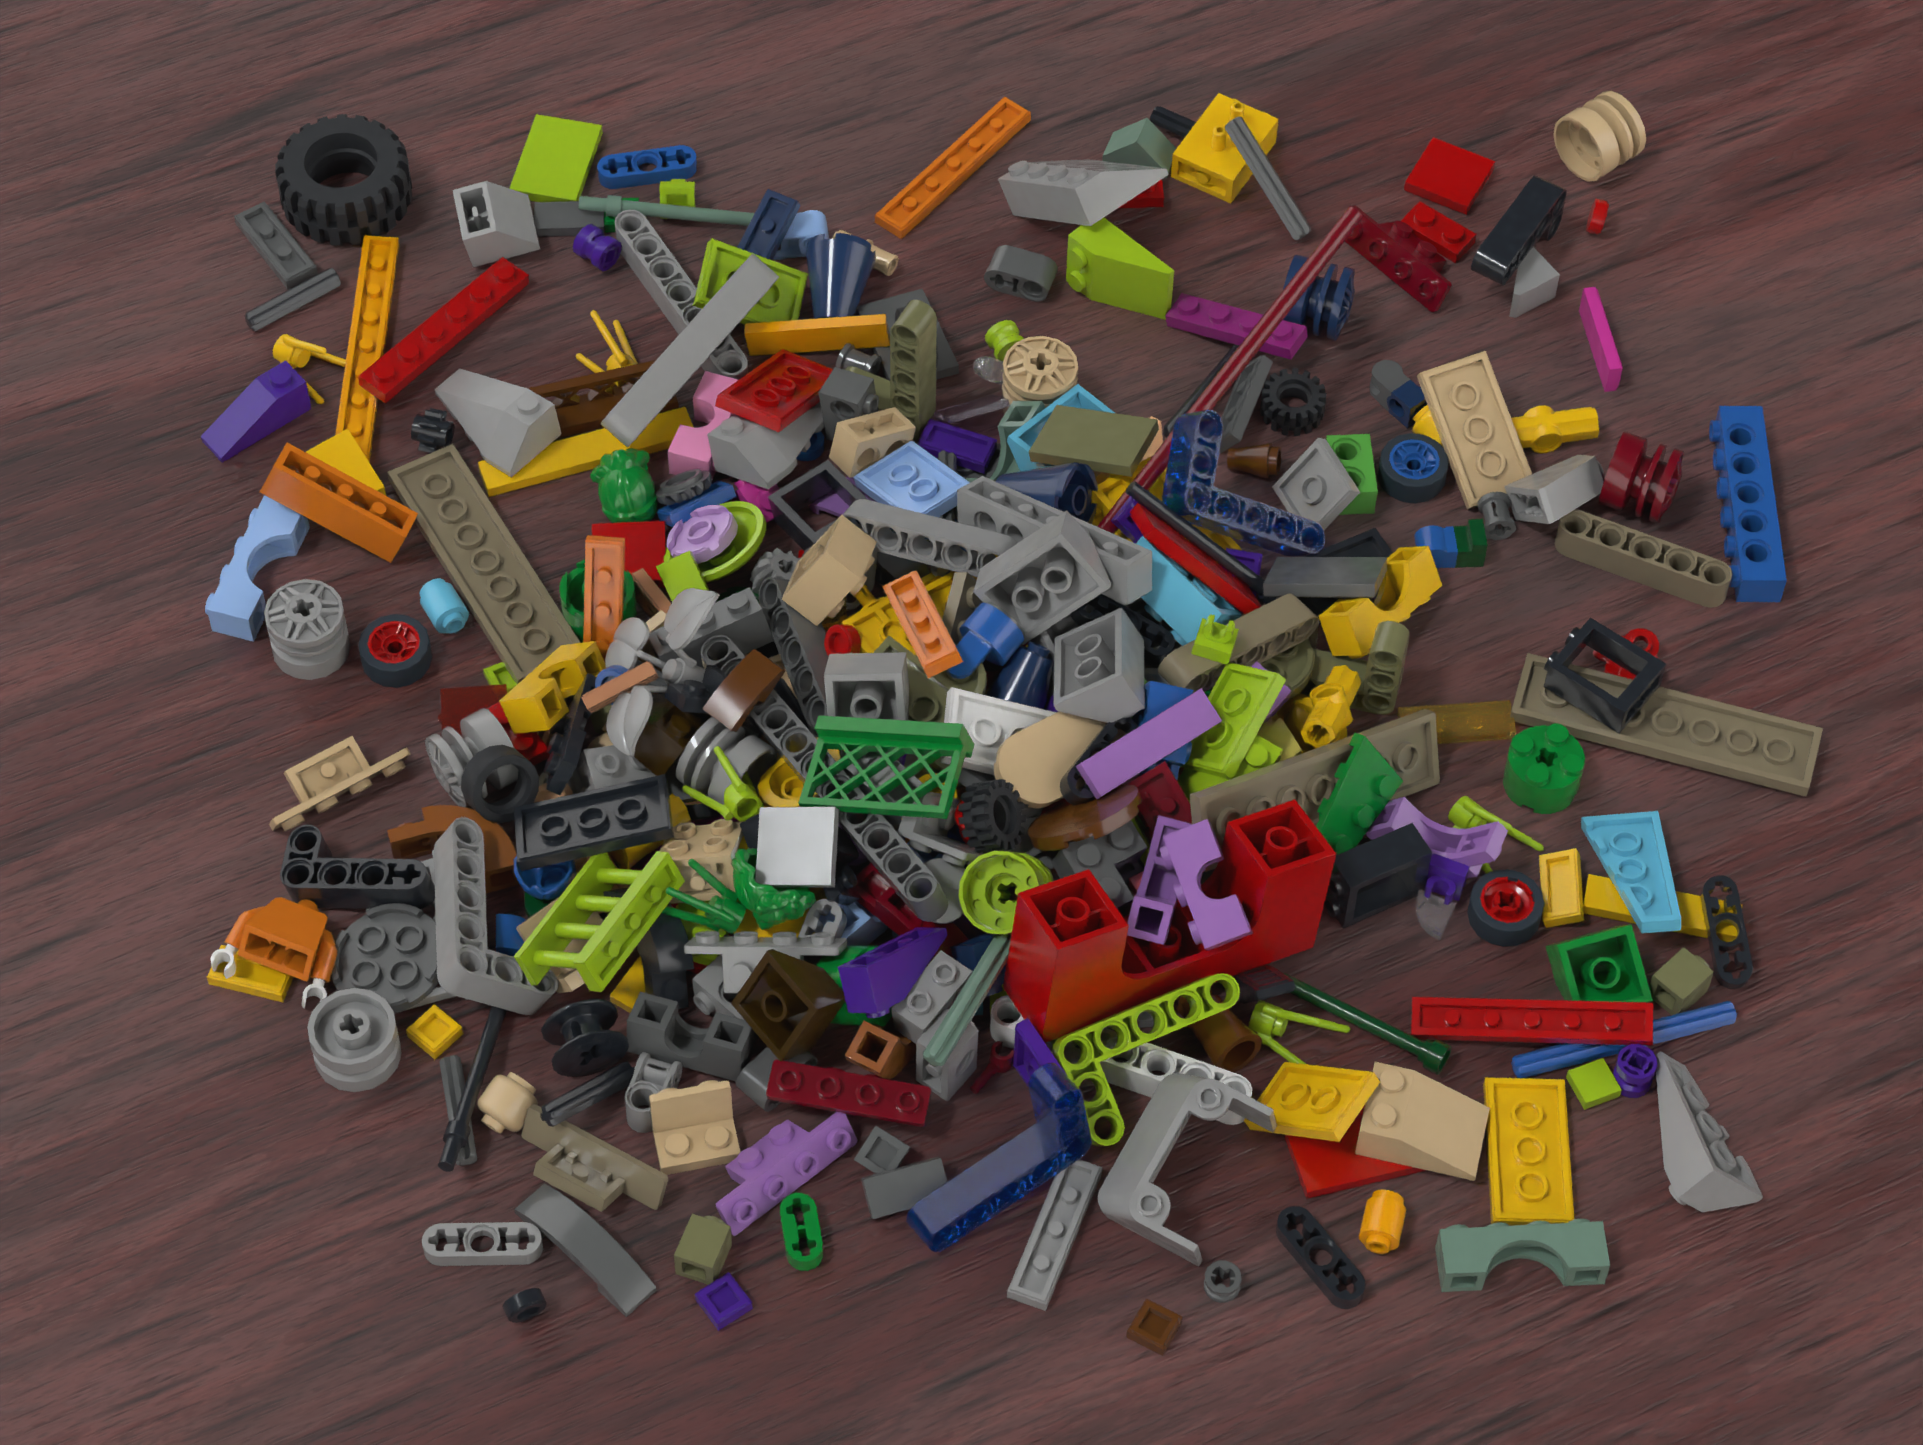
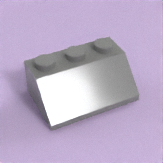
[973,510,1111,645]
[1053,607,1145,723]

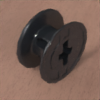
[541,999,629,1077]

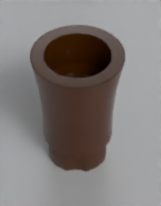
[1177,989,1262,1073]

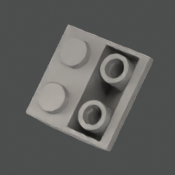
[453,181,540,267]

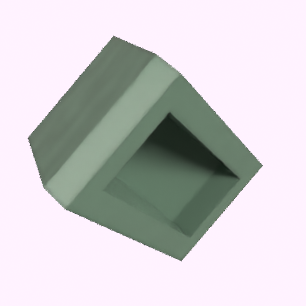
[1102,118,1177,178]

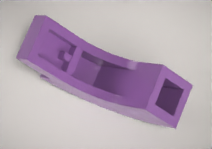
[1365,797,1508,878]
[1127,815,1193,945]

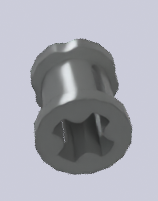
[835,343,882,375]
[1477,492,1516,540]

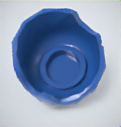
[514,855,576,900]

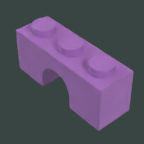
[1159,819,1253,951]

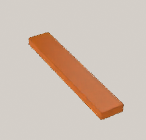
[875,96,1031,240]

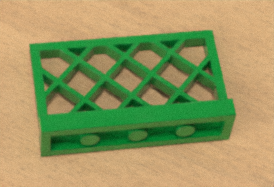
[798,715,975,819]

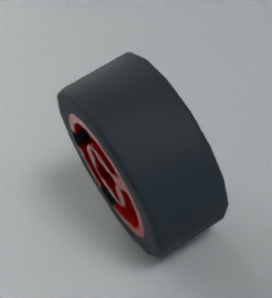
[358,614,432,688]
[1467,869,1544,947]

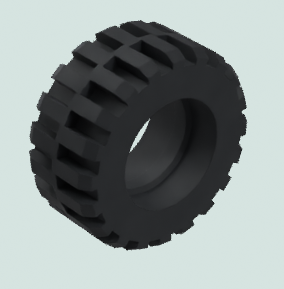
[275,114,412,246]

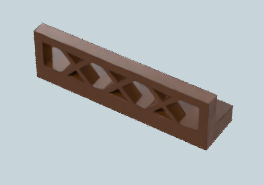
[528,360,679,438]

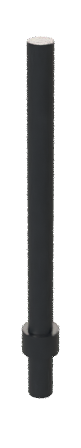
[1126,481,1280,604]
[438,1006,507,1172]

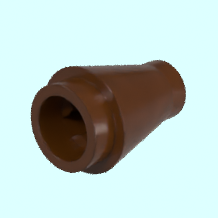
[1227,443,1281,479]

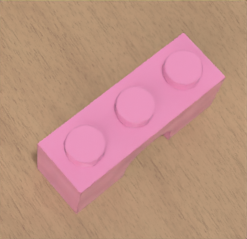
[668,371,738,479]

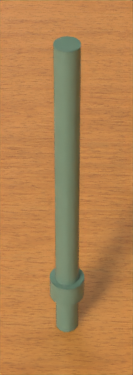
[579,195,755,226]

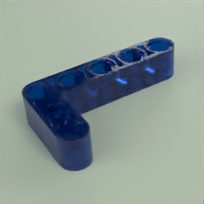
[1162,409,1325,557]
[906,1063,1092,1252]

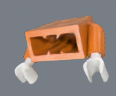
[211,897,337,1008]

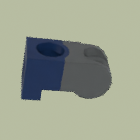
[1369,360,1427,429]

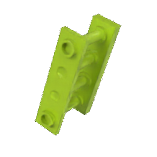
[514,851,685,992]

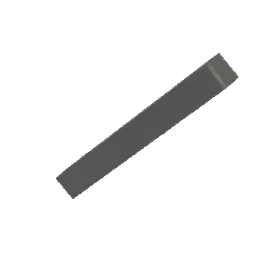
[758,577,905,850]

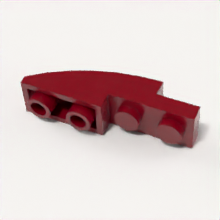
[856,863,968,966]

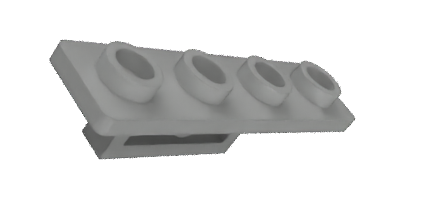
[684,931,847,993]

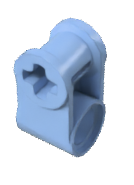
[773,210,829,260]

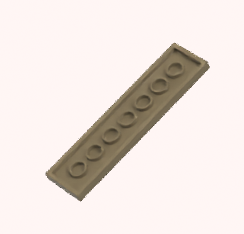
[387,444,581,684]
[1509,653,1823,797]
[1190,709,1440,872]

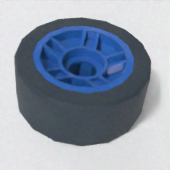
[1378,433,1449,504]

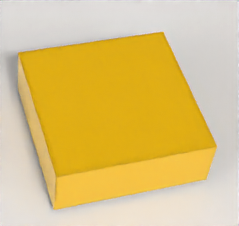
[406,1004,464,1059]

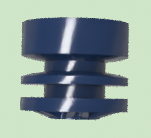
[1283,255,1355,341]

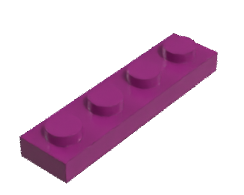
[1165,293,1308,360]

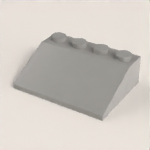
[998,159,1169,226]

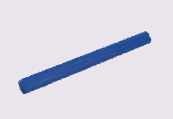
[1511,1001,1737,1078]

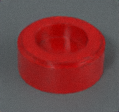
[1586,198,1609,235]
[824,624,861,656]

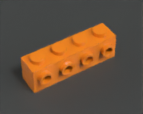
[260,442,418,563]

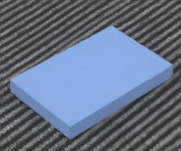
[853,441,970,517]

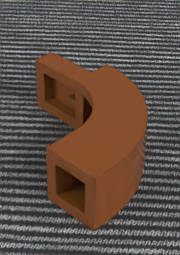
[387,805,520,893]
[845,1017,916,1079]

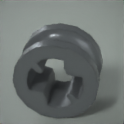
[1204,1260,1242,1303]

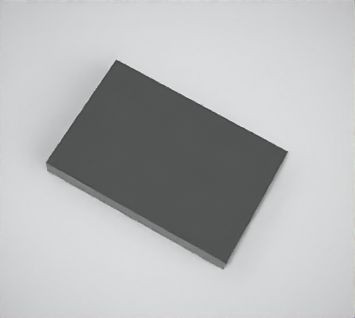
[856,289,959,381]
[1263,557,1388,598]

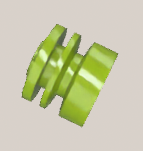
[959,851,1054,935]

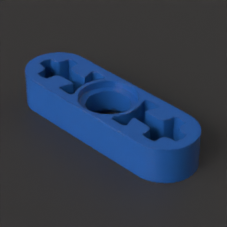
[597,145,697,189]

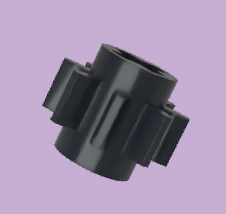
[411,408,455,453]

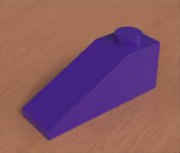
[201,360,311,463]
[838,927,947,1018]

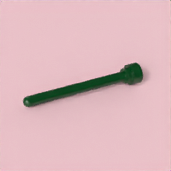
[1284,973,1452,1075]

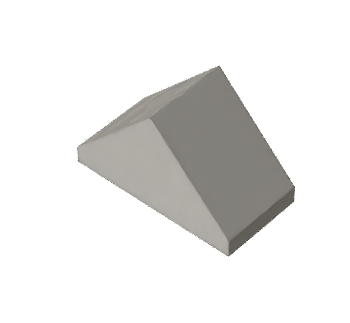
[1509,247,1560,318]

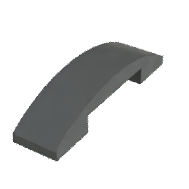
[514,1183,657,1317]

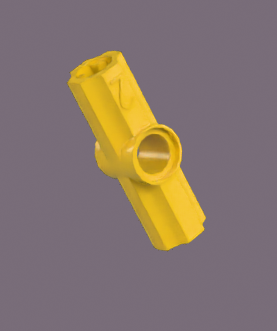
[1511,405,1599,454]
[1301,665,1361,749]

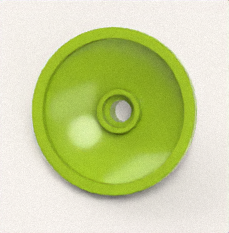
[664,501,766,583]

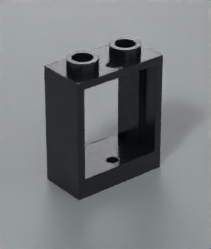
[768,460,868,552]
[1544,617,1666,734]
[1324,823,1432,929]

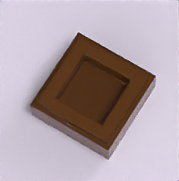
[1126,1298,1183,1356]

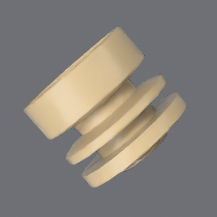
[1553,91,1646,182]
[1002,336,1078,414]

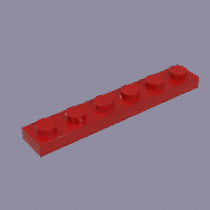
[358,257,529,404]
[1411,997,1653,1046]

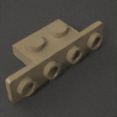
[521,1104,668,1212]

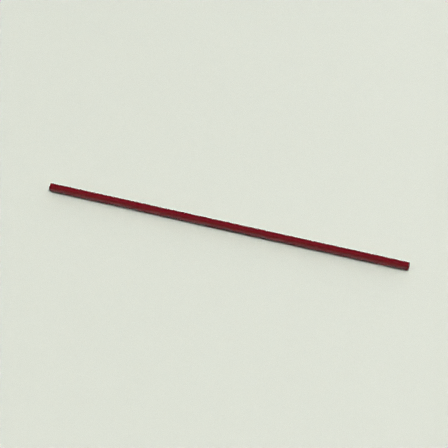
[985,207,1363,689]

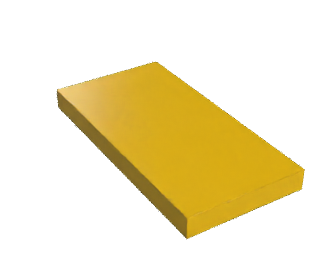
[1483,1077,1574,1226]

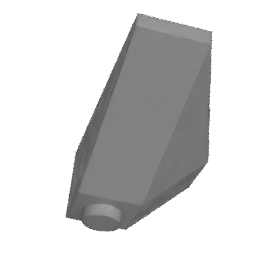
[707,402,824,489]

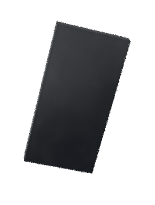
[514,774,674,871]

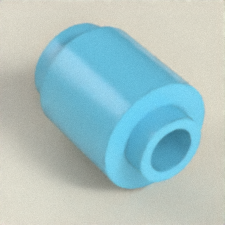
[419,578,469,633]

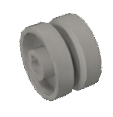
[307,988,402,1092]

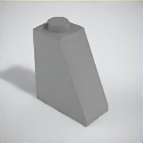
[1505,455,1604,524]

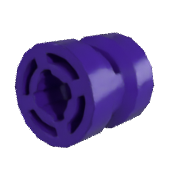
[573,224,622,271]
[1613,1044,1657,1098]

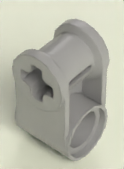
[625,1052,682,1133]

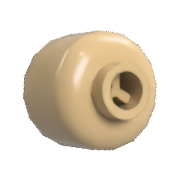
[477,1072,538,1134]

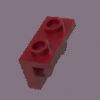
[1127,761,1192,843]

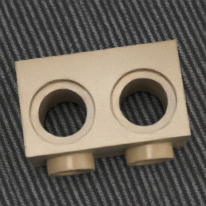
[829,407,916,478]

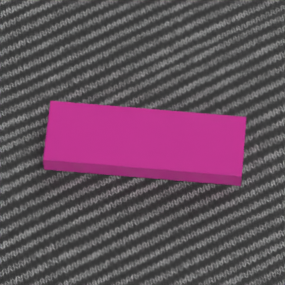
[1579,287,1623,392]

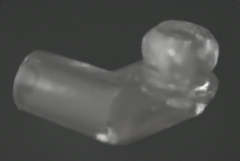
[973,356,1003,384]

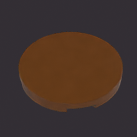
[1027,784,1143,851]

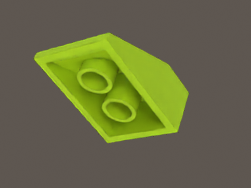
[1066,218,1174,320]

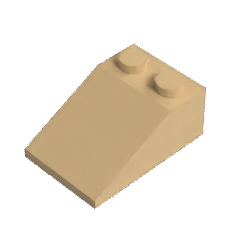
[1355,1062,1490,1181]

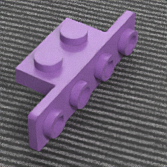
[716,1112,857,1236]

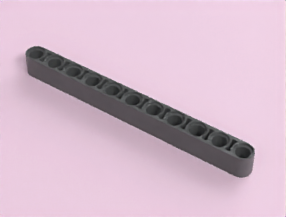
[701,635,948,922]

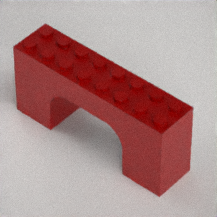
[1003,799,1336,1043]

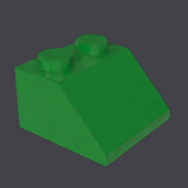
[1545,924,1653,1002]

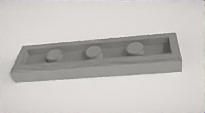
[1007,1154,1102,1311]

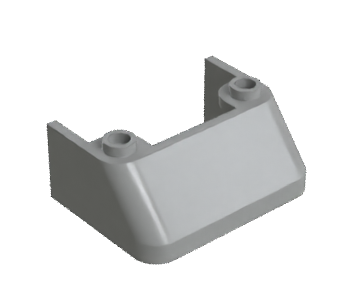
[1098,1073,1277,1267]

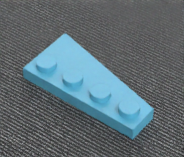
[1581,811,1681,933]

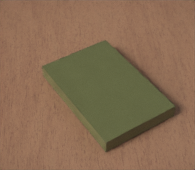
[1028,405,1159,477]

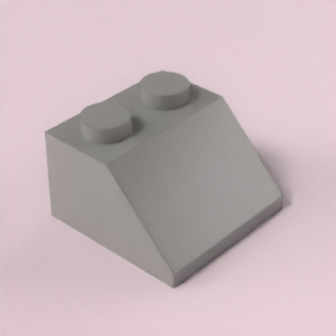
[824,652,909,720]

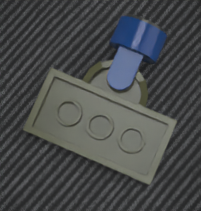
[874,603,1025,786]

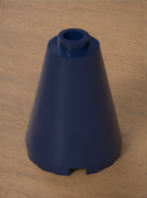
[806,233,876,319]
[995,462,1098,524]
[986,641,1054,710]

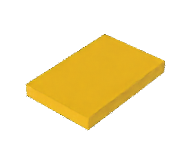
[1244,1062,1380,1142]

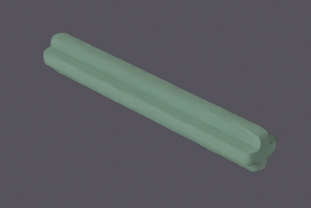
[923,934,1010,1067]

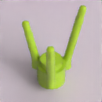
[682,746,764,822]
[1448,796,1544,874]
[1249,1000,1350,1064]

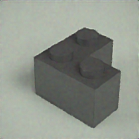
[1051,820,1147,914]

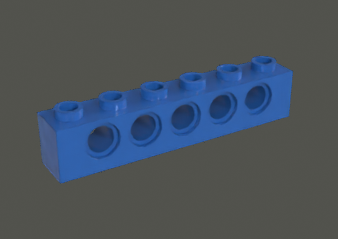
[1709,406,1787,602]

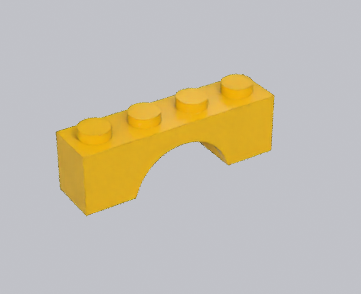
[1318,546,1442,659]

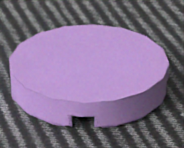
[666,505,738,564]

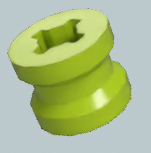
[985,320,1025,365]

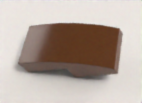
[702,649,785,732]

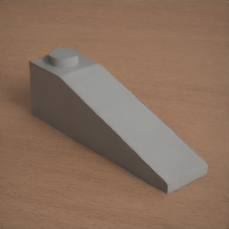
[435,368,561,477]
[1655,1051,1763,1213]

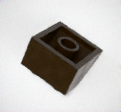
[602,694,712,776]
[731,949,846,1062]

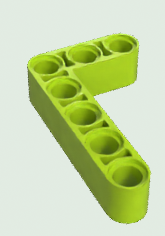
[1051,973,1240,1146]

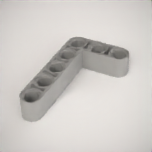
[842,499,1017,610]
[434,817,558,1015]

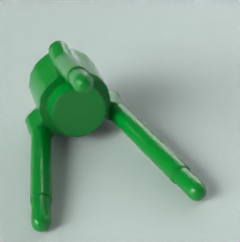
[662,859,746,934]

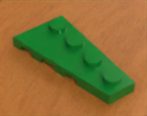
[1316,733,1403,855]

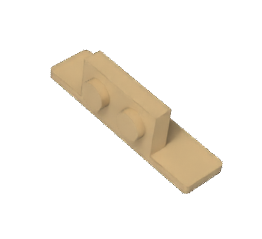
[269,736,411,832]

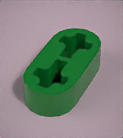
[780,1193,823,1271]

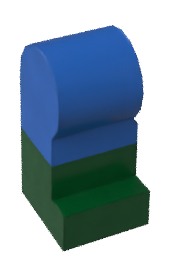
[1414,519,1488,568]

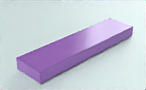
[1076,688,1222,799]

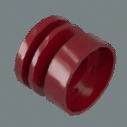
[1599,432,1684,523]

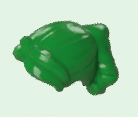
[590,448,658,523]
[731,848,816,930]

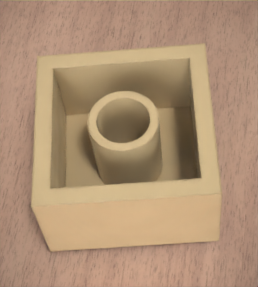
[782,515,877,626]

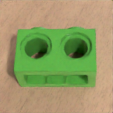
[1326,434,1378,515]

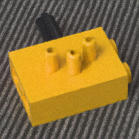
[1150,93,1279,204]

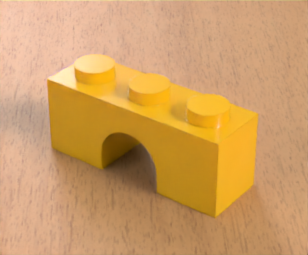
[499,641,606,734]

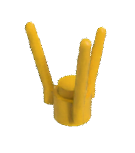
[576,310,638,387]
[273,334,346,404]

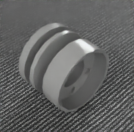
[264,579,351,680]
[425,708,518,808]
[676,717,777,805]

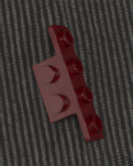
[1345,205,1452,312]
[766,1059,931,1127]

